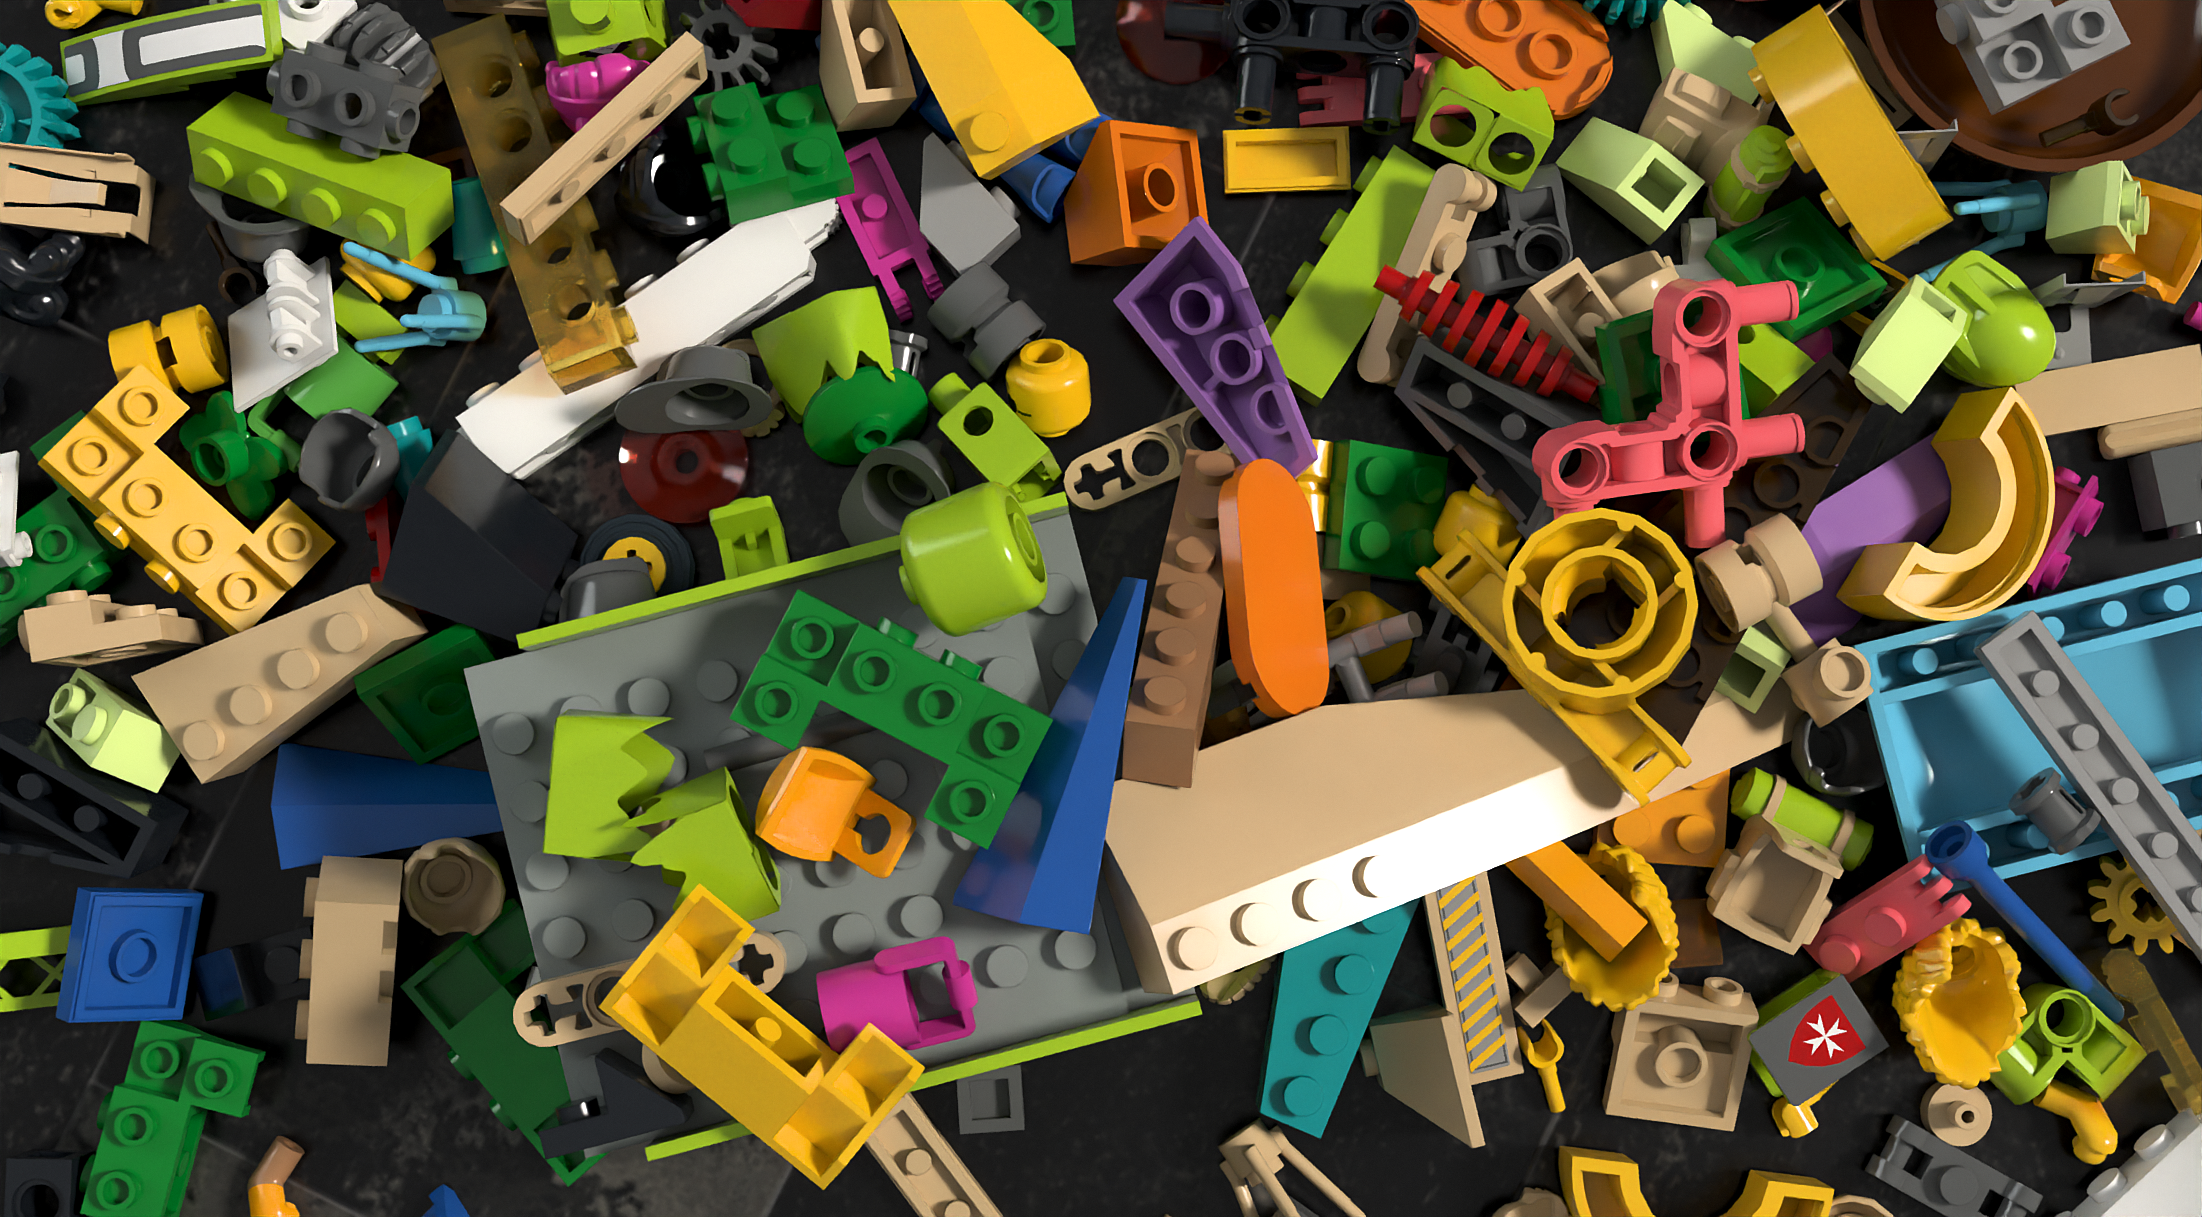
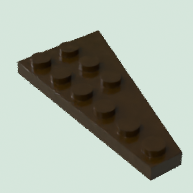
[1560,351,1874,747]

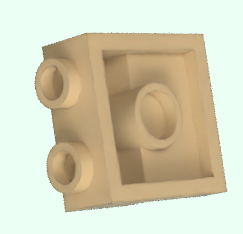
[18,590,205,668]
[1602,972,1759,1131]

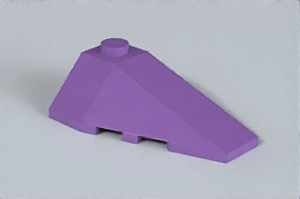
[1113,216,1319,480]
[1789,429,1951,648]

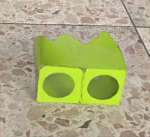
[1412,56,1555,192]
[751,286,895,424]
[542,709,675,866]
[620,766,781,922]

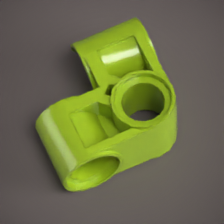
[1989,982,2147,1105]

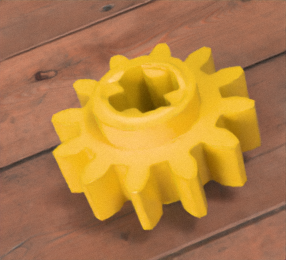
[2087,856,2178,955]

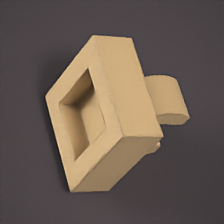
[1504,951,1572,1028]

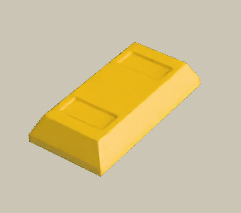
[1222,126,1351,194]

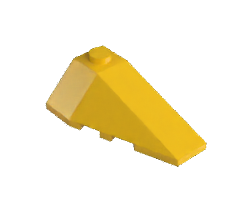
[887,0,1101,180]

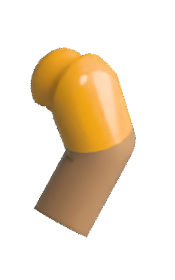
[247,1136,305,1217]

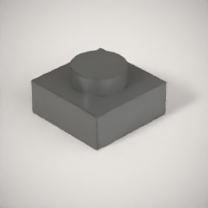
[956,1063,1025,1134]

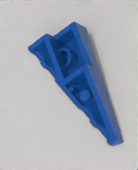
[952,577,1147,935]
[271,743,504,870]

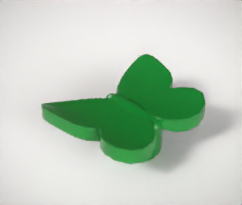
[179,390,289,521]

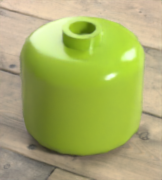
[899,481,1048,637]

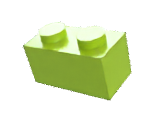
[333,279,413,365]

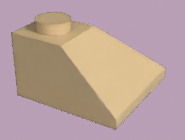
[1358,1003,1485,1148]

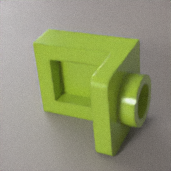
[709,496,790,580]

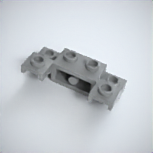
[1934,0,2131,115]

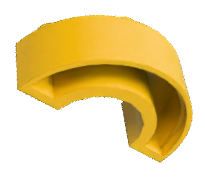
[1748,4,1953,262]
[1835,387,2055,622]
[1558,1146,1834,1217]

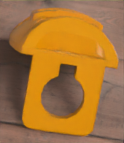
[2091,176,2202,305]
[755,746,917,879]

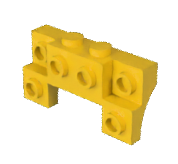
[38,362,336,636]
[599,883,925,1190]

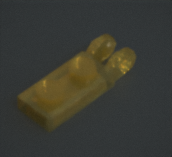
[2100,947,2202,1124]

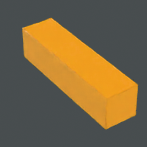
[1503,840,1648,963]

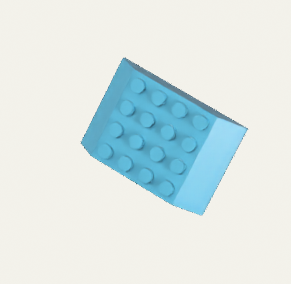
[1851,557,2202,893]

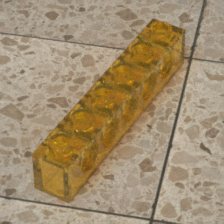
[431,12,640,395]

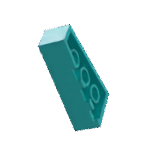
[1255,897,1421,1139]

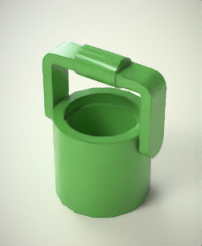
[247,334,399,473]

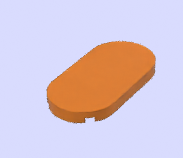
[1404,0,1613,120]
[1218,458,1329,720]

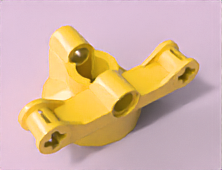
[1416,508,1698,808]

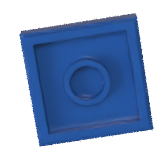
[56,887,204,1023]

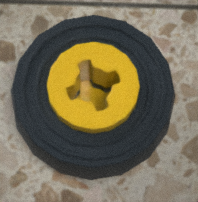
[580,513,695,598]

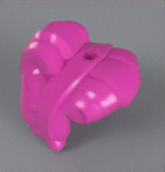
[545,53,650,134]

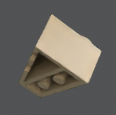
[295,856,403,1066]

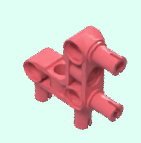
[1531,278,1805,548]

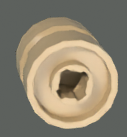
[1694,513,1823,634]

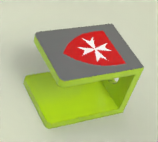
[1747,968,1889,1106]

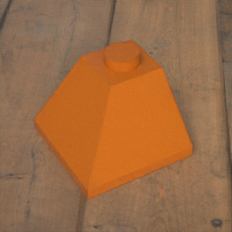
[1063,120,1209,266]

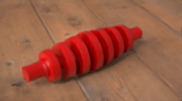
[1373,264,1599,403]

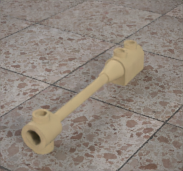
[1513,257,1874,728]

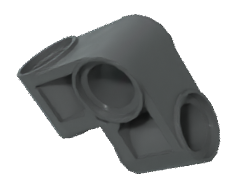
[1451,163,1573,307]

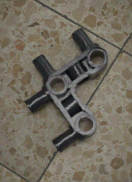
[1164,0,1420,135]

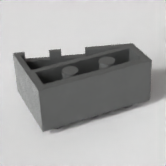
[1394,327,1604,540]

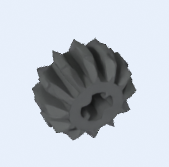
[670,0,779,96]
[332,2,443,105]

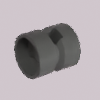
[926,261,1046,382]

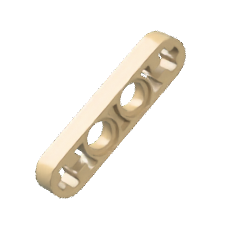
[1064,406,1235,513]
[513,930,787,1047]

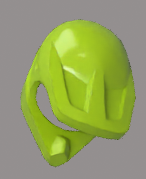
[1929,250,2056,388]

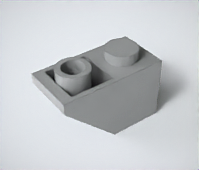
[919,132,1021,279]

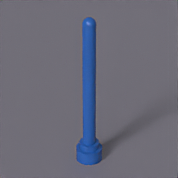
[1925,820,2124,1024]

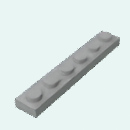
[1972,610,2202,963]

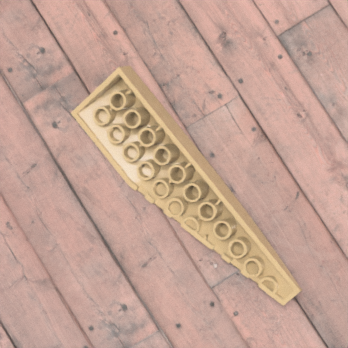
[1101,668,1804,995]

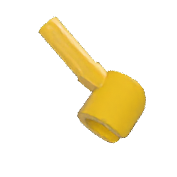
[1516,1018,1566,1113]
[1772,1080,1838,1138]

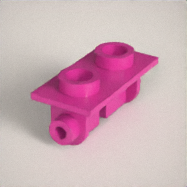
[2026,466,2104,600]

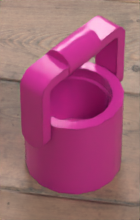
[816,936,978,1055]

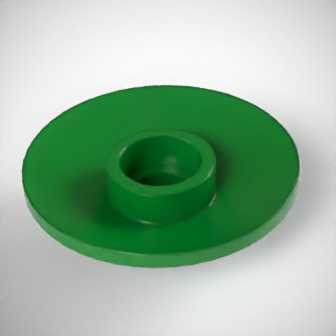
[802,365,929,465]

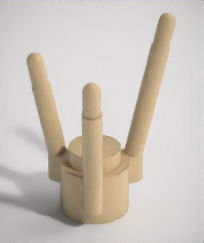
[1218,1118,1366,1217]

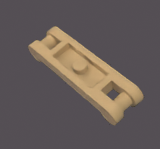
[1357,163,1497,387]

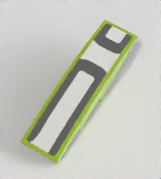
[60,0,284,106]

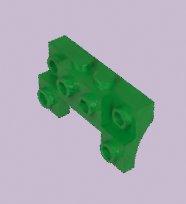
[0,410,134,648]
[729,589,1053,850]
[400,898,609,1187]
[79,1020,266,1217]

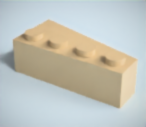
[131,581,429,784]

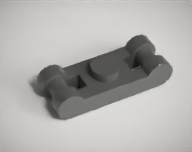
[1864,1114,2044,1217]

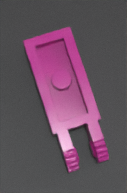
[836,137,945,322]

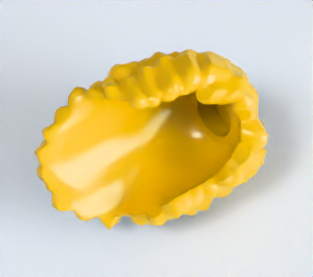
[1543,843,1680,1012]
[1892,916,2027,1090]

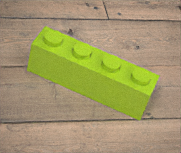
[186,91,455,262]
[1264,145,1437,408]

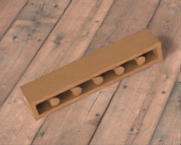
[1122,449,1242,788]

